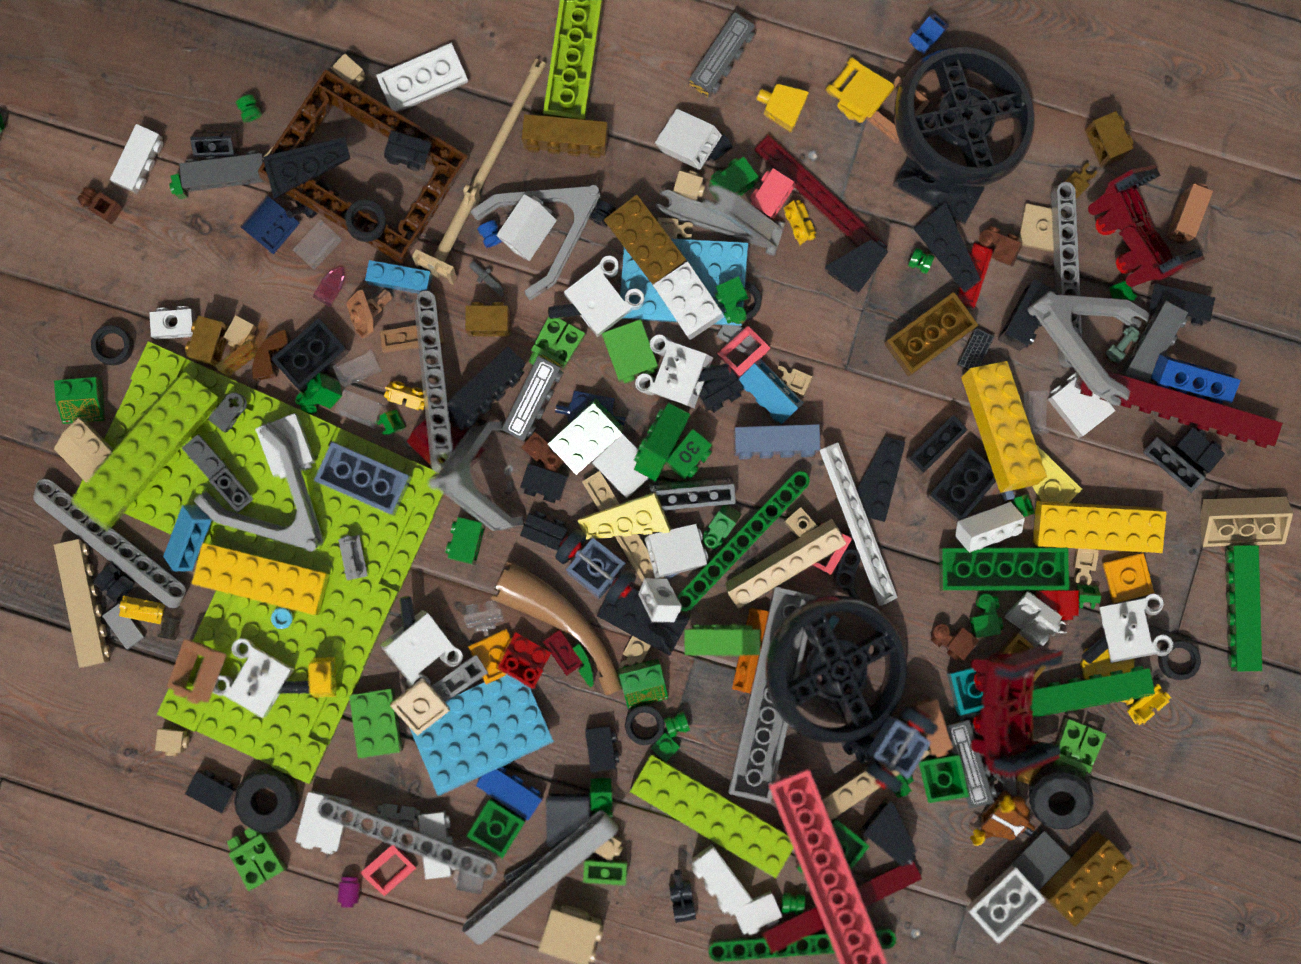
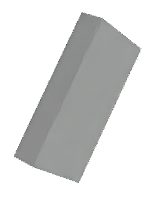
[716,325,759,357]
[102,604,145,650]

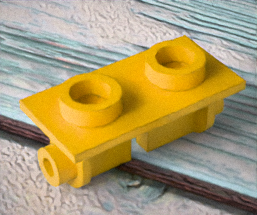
[784,200,816,245]
[384,381,425,411]
[119,596,165,625]
[1127,684,1171,725]

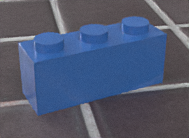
[476,766,543,821]

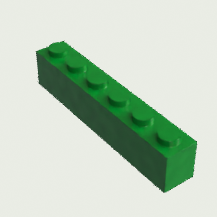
[1225,545,1262,672]
[1030,666,1155,718]

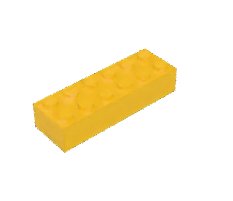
[961,361,1047,493]
[1033,501,1167,553]
[192,543,330,615]

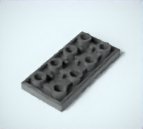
[987,831,1071,895]

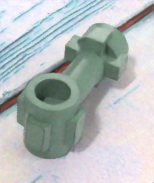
[1105,326,1140,364]

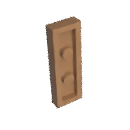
[380,321,445,353]

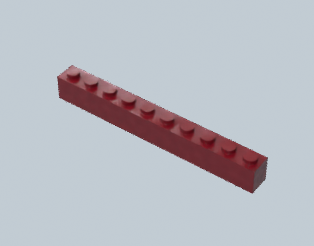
[1075,370,1283,448]

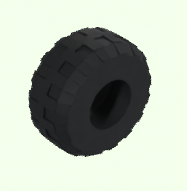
[1029,765,1094,830]
[234,768,299,833]

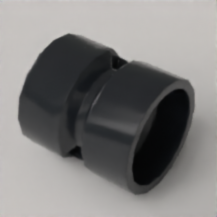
[93,564,134,603]

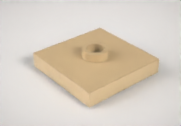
[1018,204,1066,252]
[390,678,450,736]

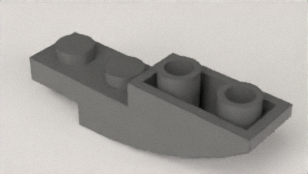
[182,434,254,513]

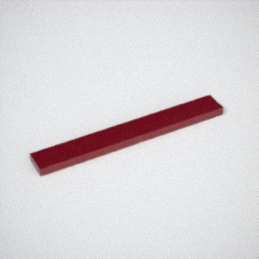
[754,134,888,248]
[762,861,922,953]

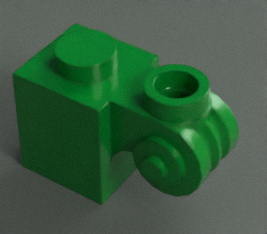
[715,276,749,324]
[295,373,342,415]
[702,505,742,550]
[969,594,1003,638]
[590,778,613,818]

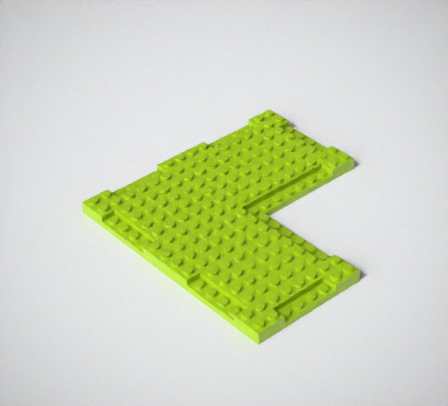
[77,341,445,784]

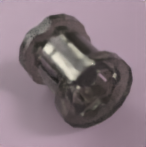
[157,616,181,640]

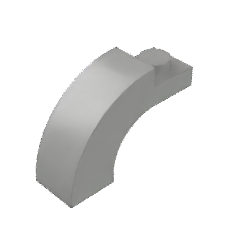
[431,656,488,702]

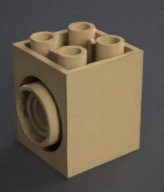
[538,904,604,964]

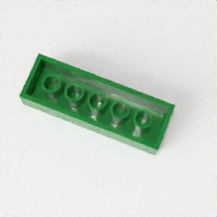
[939,548,1069,591]

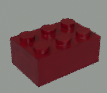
[407,417,485,468]

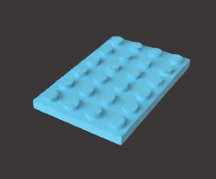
[620,239,749,326]
[409,675,554,796]

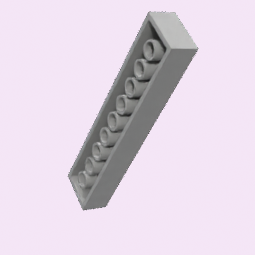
[728,587,816,803]

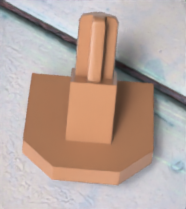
[346,290,393,339]

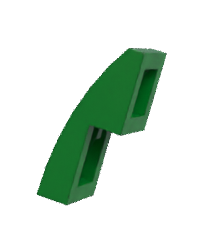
[573,644,594,687]

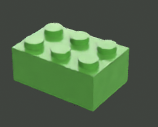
[685,625,760,656]
[349,688,403,758]

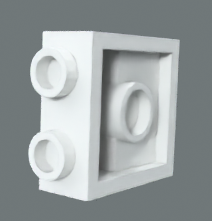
[1004,592,1062,647]

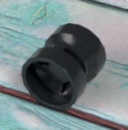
[589,199,616,227]

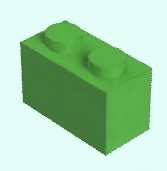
[583,858,627,885]

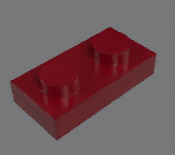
[543,630,583,676]

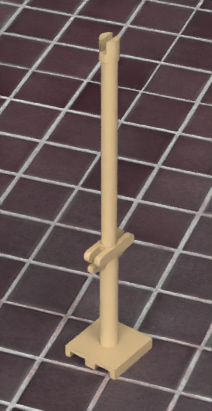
[412,59,546,285]

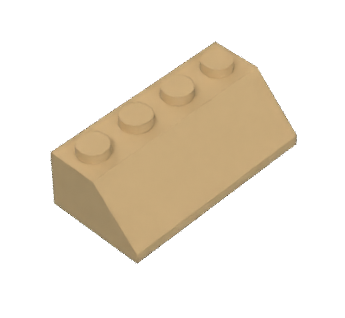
[54,418,115,482]
[1200,497,1293,547]

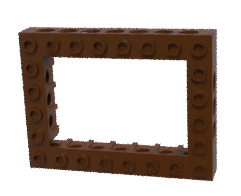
[258,69,468,264]

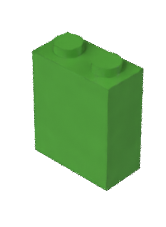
[602,319,658,384]

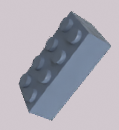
[733,425,820,460]
[314,442,411,516]

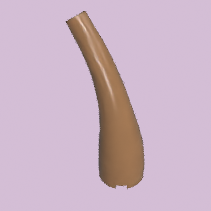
[490,560,623,696]

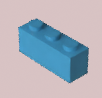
[365,260,433,294]
[738,359,804,424]
[163,505,212,571]

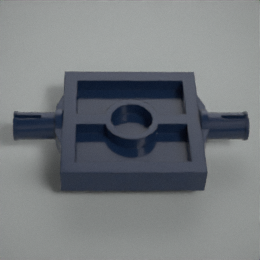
[555,391,626,426]

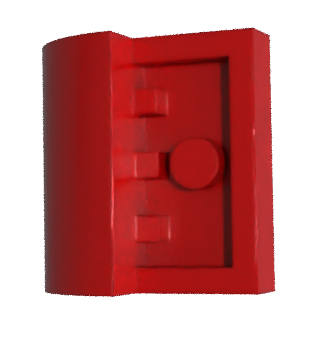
[495,632,551,689]

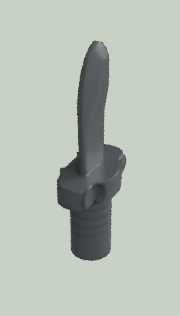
[469,261,504,297]

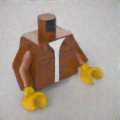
[970,790,1035,846]

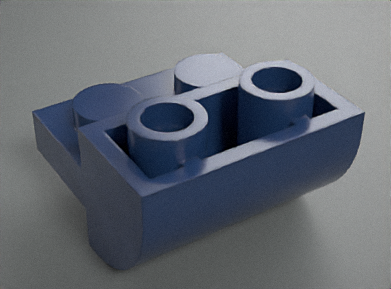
[240,195,300,255]

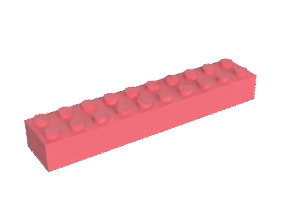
[768,768,887,964]

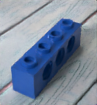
[1151,354,1241,404]

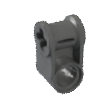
[208,393,247,433]

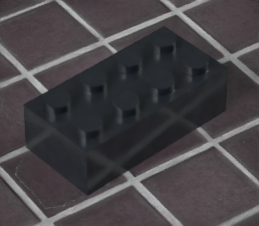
[447,346,526,431]

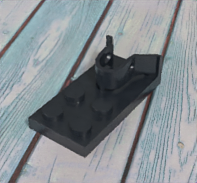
[893,157,985,225]
[597,588,690,656]

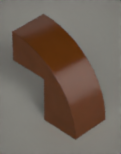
[252,330,291,382]

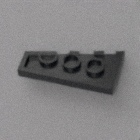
[263,137,351,199]
[914,202,982,293]
[856,437,906,522]

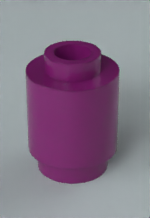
[337,877,360,908]

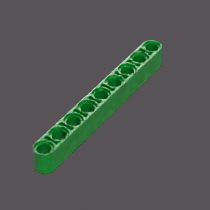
[677,471,810,611]
[708,927,897,962]

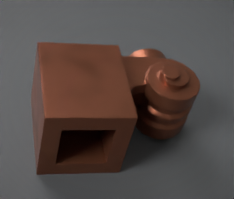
[76,187,123,225]
[979,225,1023,267]
[521,432,564,473]
[930,624,979,660]

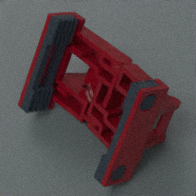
[1088,165,1205,287]
[970,646,1063,777]

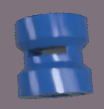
[477,220,502,248]

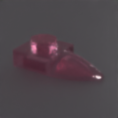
[313,267,345,307]

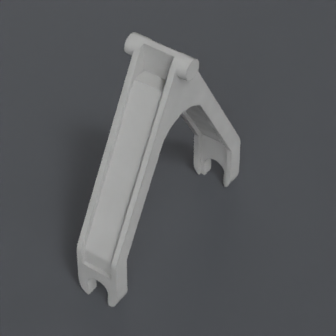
[471,185,601,300]
[655,186,785,256]
[1028,292,1149,405]
[429,422,525,531]
[194,423,325,551]

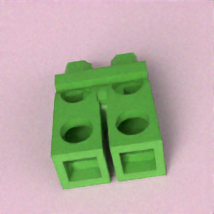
[529,317,586,370]
[1052,717,1106,775]
[227,828,287,892]

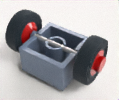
[555,529,637,605]
[866,706,939,792]

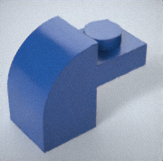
[909,13,949,55]

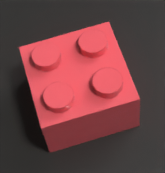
[750,168,796,220]

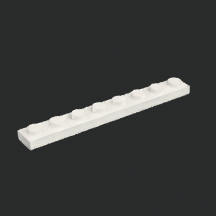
[820,443,898,606]

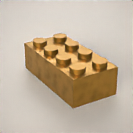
[522,114,608,158]
[604,195,687,285]
[884,292,978,377]
[1039,831,1134,927]

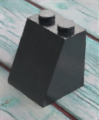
[824,239,888,295]
[546,793,590,850]
[859,797,917,867]

